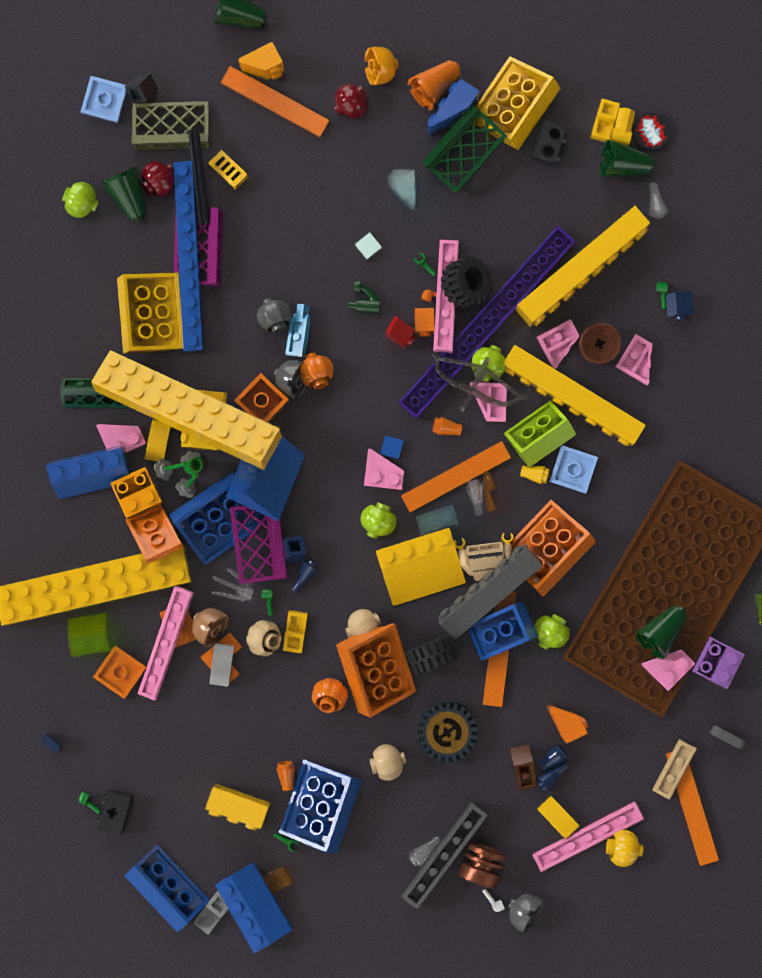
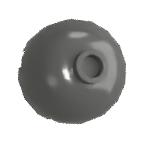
[274,360,306,399]
[508,894,545,934]

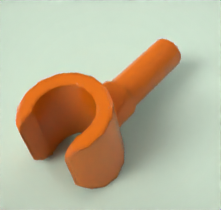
[421,289,437,302]

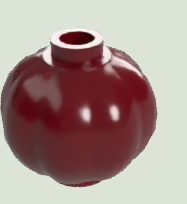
[334,83,369,118]
[141,161,175,197]

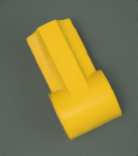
[610,108,635,146]

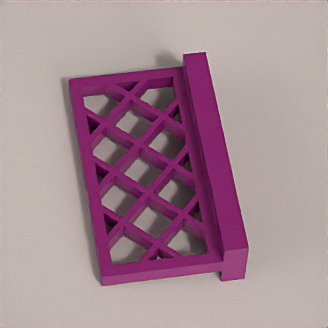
[174,207,223,286]
[230,506,287,584]

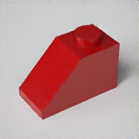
[385,316,416,348]

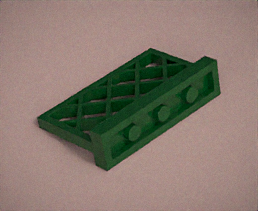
[422,104,507,194]

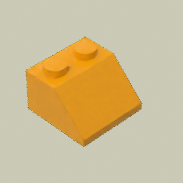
[238,42,284,80]

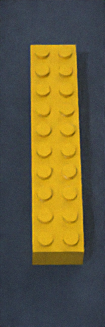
[91,350,282,470]
[0,544,192,626]

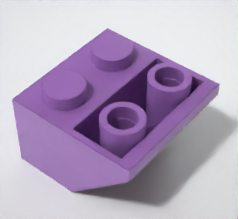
[692,637,745,689]

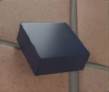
[41,733,63,753]

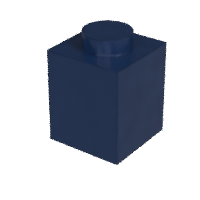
[665,291,694,321]
[282,536,306,564]

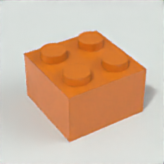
[234,373,290,423]

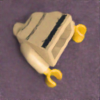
[454,533,513,581]

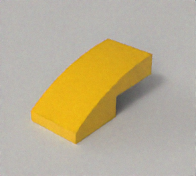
[590,99,620,142]
[145,419,171,462]
[283,610,308,653]
[537,796,579,840]

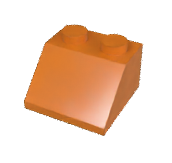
[546,705,589,744]

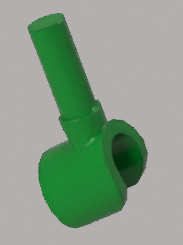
[414,253,436,277]
[656,282,668,309]
[261,588,273,616]
[79,791,102,814]
[273,832,299,852]

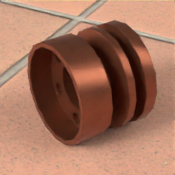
[579,323,621,364]
[458,843,507,888]

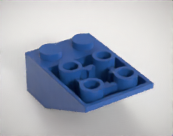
[427,78,479,136]

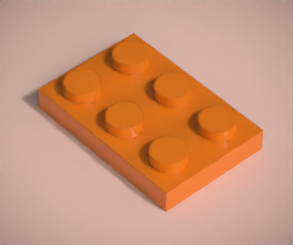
[126,504,183,564]

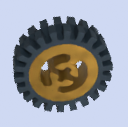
[417,702,477,763]

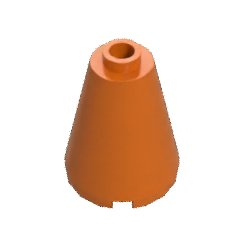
[408,60,461,110]

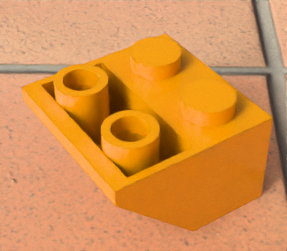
[110,467,164,518]

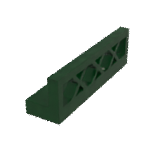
[60,378,130,408]

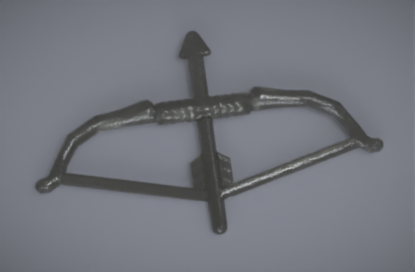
[432,352,527,413]

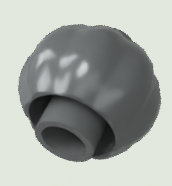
[257,297,292,334]

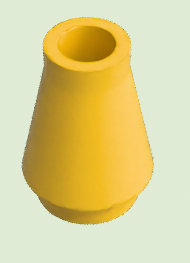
[520,466,550,485]

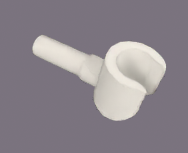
[482,888,505,912]

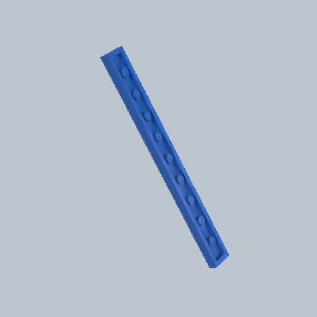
[173,161,204,352]

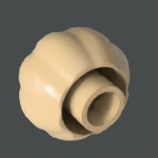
[345,609,382,638]
[246,620,282,657]
[369,744,406,781]

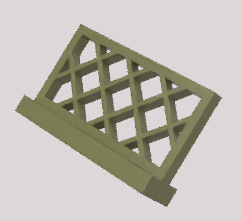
[132,101,210,151]

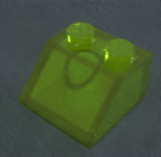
[68,613,112,657]

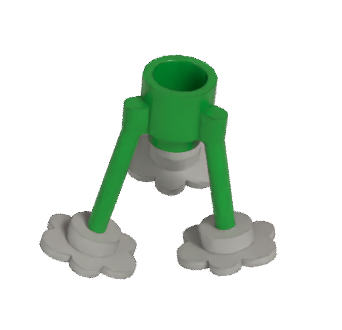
[154,451,203,499]

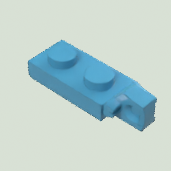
[285,304,311,358]

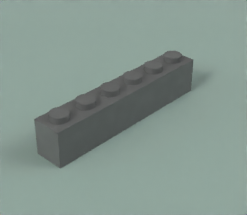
[438,544,542,640]
[402,801,487,909]

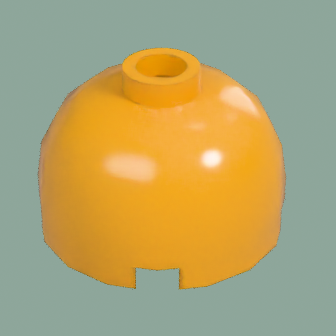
[365,46,398,85]

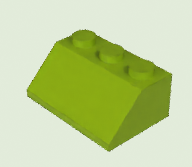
[504,400,576,468]

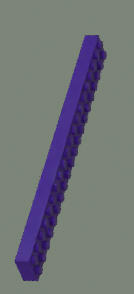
[398,226,576,419]

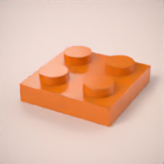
[93,645,147,699]

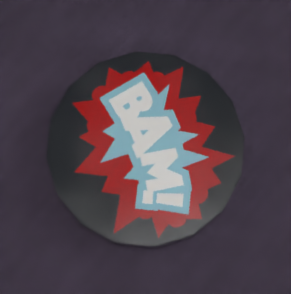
[633,113,671,151]

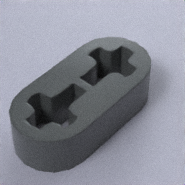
[709,725,746,750]

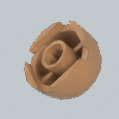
[192,608,229,647]

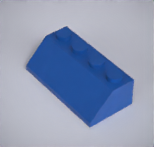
[46,445,131,499]
[124,844,210,932]
[215,862,293,953]

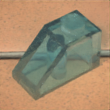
[388,169,415,211]
[416,505,458,535]

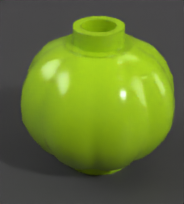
[62,182,99,218]
[471,345,506,382]
[361,502,397,539]
[534,614,570,650]

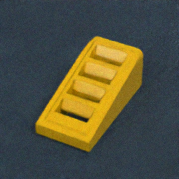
[208,150,248,190]

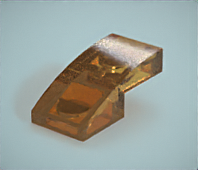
[483,471,496,513]
[263,865,294,894]

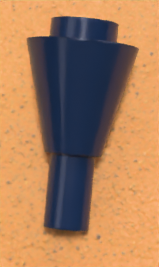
[292,559,320,593]
[536,762,568,792]

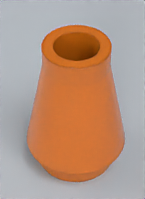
[433,417,462,436]
[276,761,295,791]

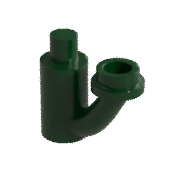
[349,280,380,314]

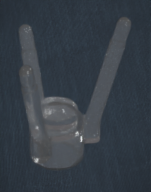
[211,568,255,602]

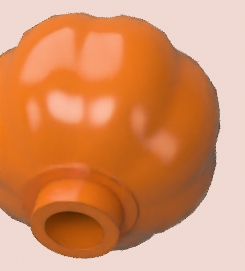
[299,353,334,389]
[312,678,348,713]

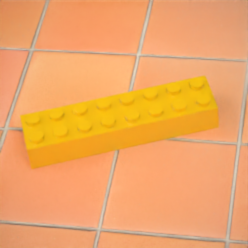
[515,206,650,327]

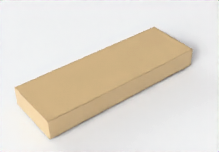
[652,739,697,800]

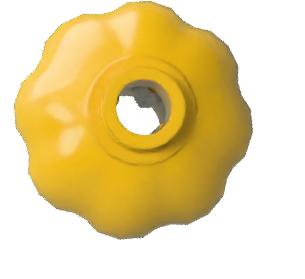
[606,830,643,867]

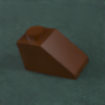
[510,744,537,790]

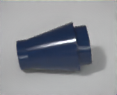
[538,744,568,772]

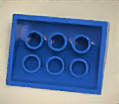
[226,437,305,521]
[170,471,266,565]
[279,759,362,854]

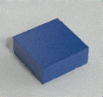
[380,435,404,459]

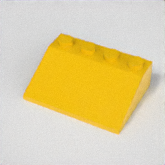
[475,57,561,150]
[117,273,183,354]
[376,528,466,606]

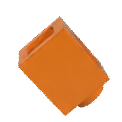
[415,308,434,337]

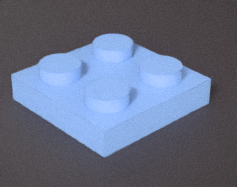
[81,76,127,123]
[549,445,598,494]

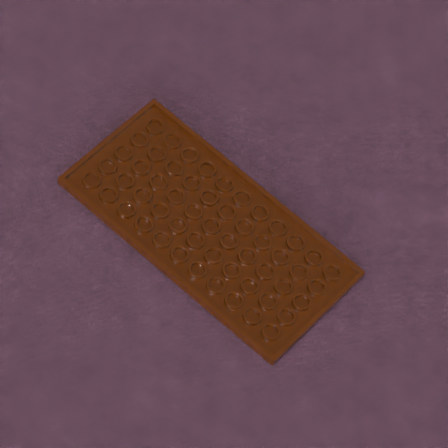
[562,460,762,717]

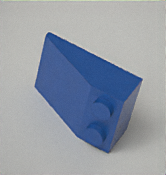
[468,601,538,661]

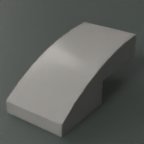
[209,643,234,687]
[193,891,228,935]

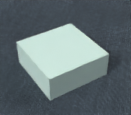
[355,233,382,260]

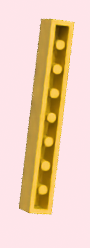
[504,345,646,446]

